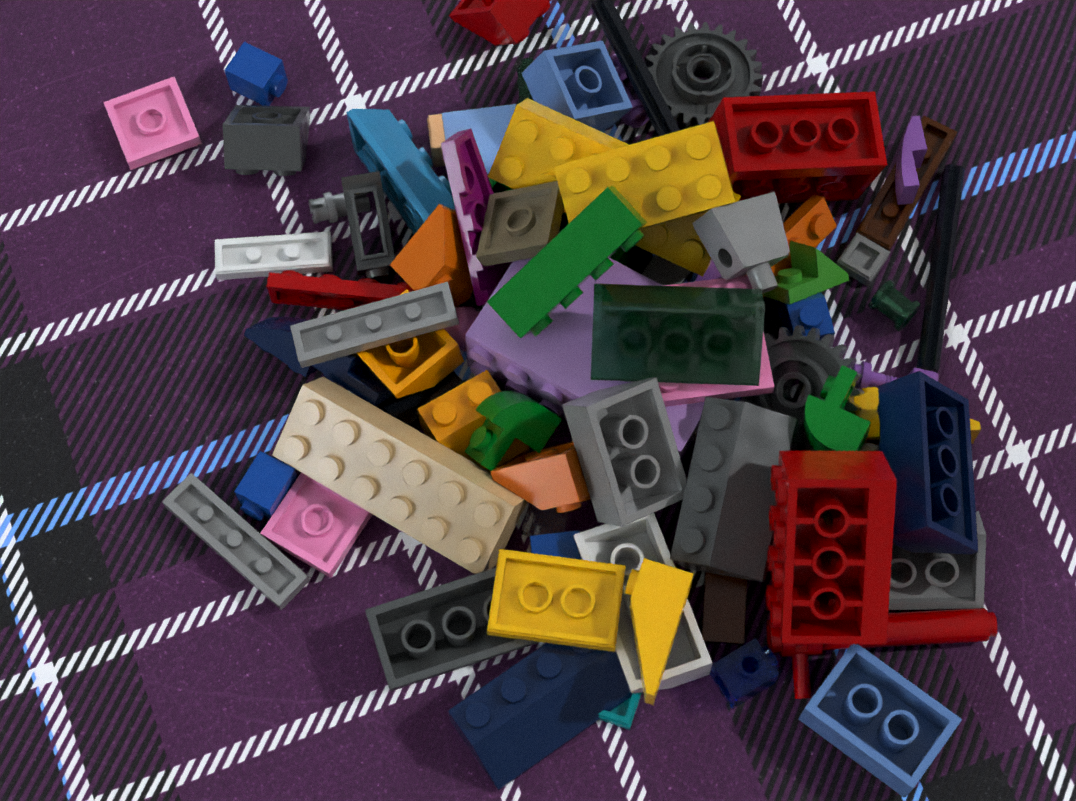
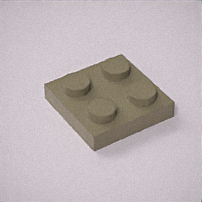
[476,181,564,267]

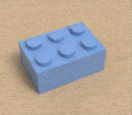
[799,644,962,798]

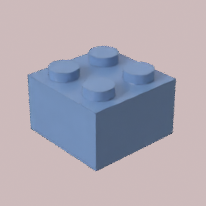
[522,41,633,131]

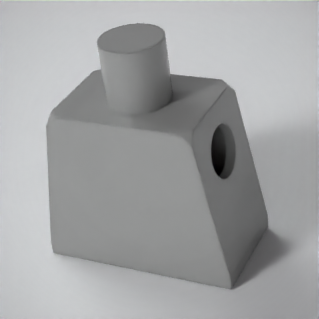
[692,192,790,295]

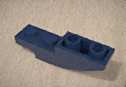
[244,317,393,406]

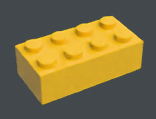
[553,121,736,230]

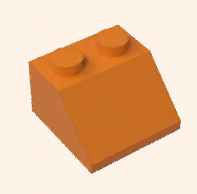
[390,204,474,307]
[490,441,591,513]

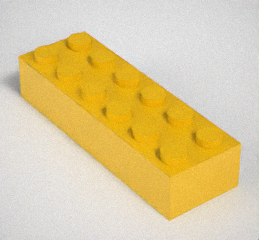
[488,98,741,277]

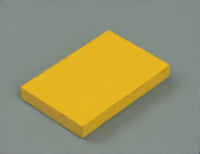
[487,549,626,652]

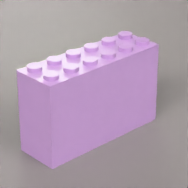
[465,231,704,466]

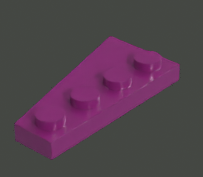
[441,128,513,306]

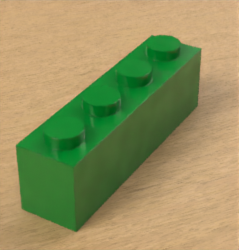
[487,186,647,339]

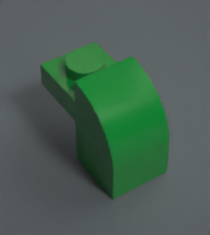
[804,365,871,451]
[464,391,562,471]

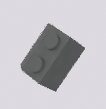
[223,105,310,176]

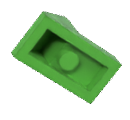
[763,241,849,305]

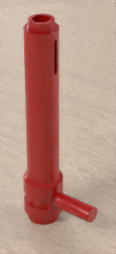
[766,608,997,699]

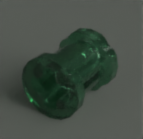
[868,279,921,331]

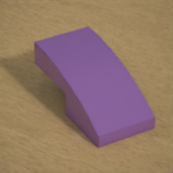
[895,116,927,205]

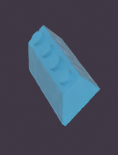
[346,109,455,234]

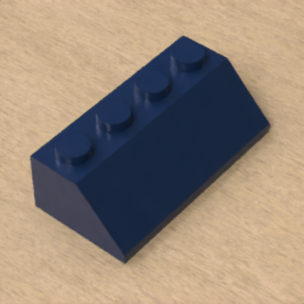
[877,371,978,554]
[448,643,632,791]

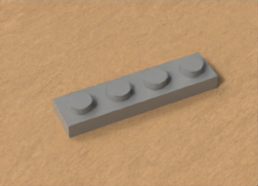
[290,282,459,368]
[162,473,310,610]

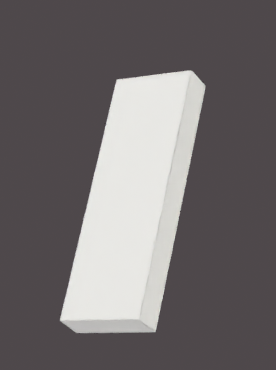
[215,231,333,280]

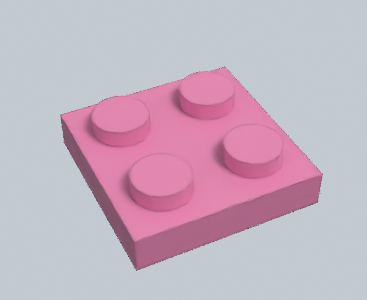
[104,77,202,170]
[260,473,373,578]

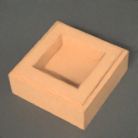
[427,114,445,167]

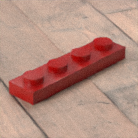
[266,270,414,310]

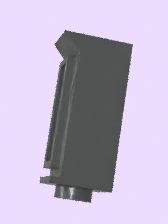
[341,171,395,279]

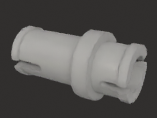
[308,192,371,224]

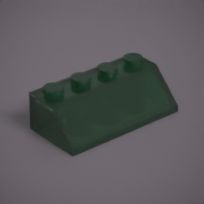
[591,283,765,386]

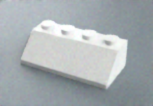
[573,513,712,693]

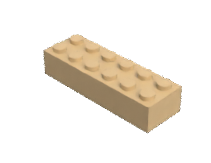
[272,377,527,574]

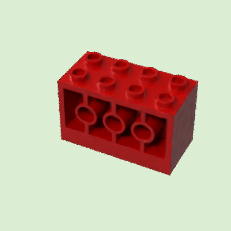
[709,91,887,203]
[765,450,897,644]

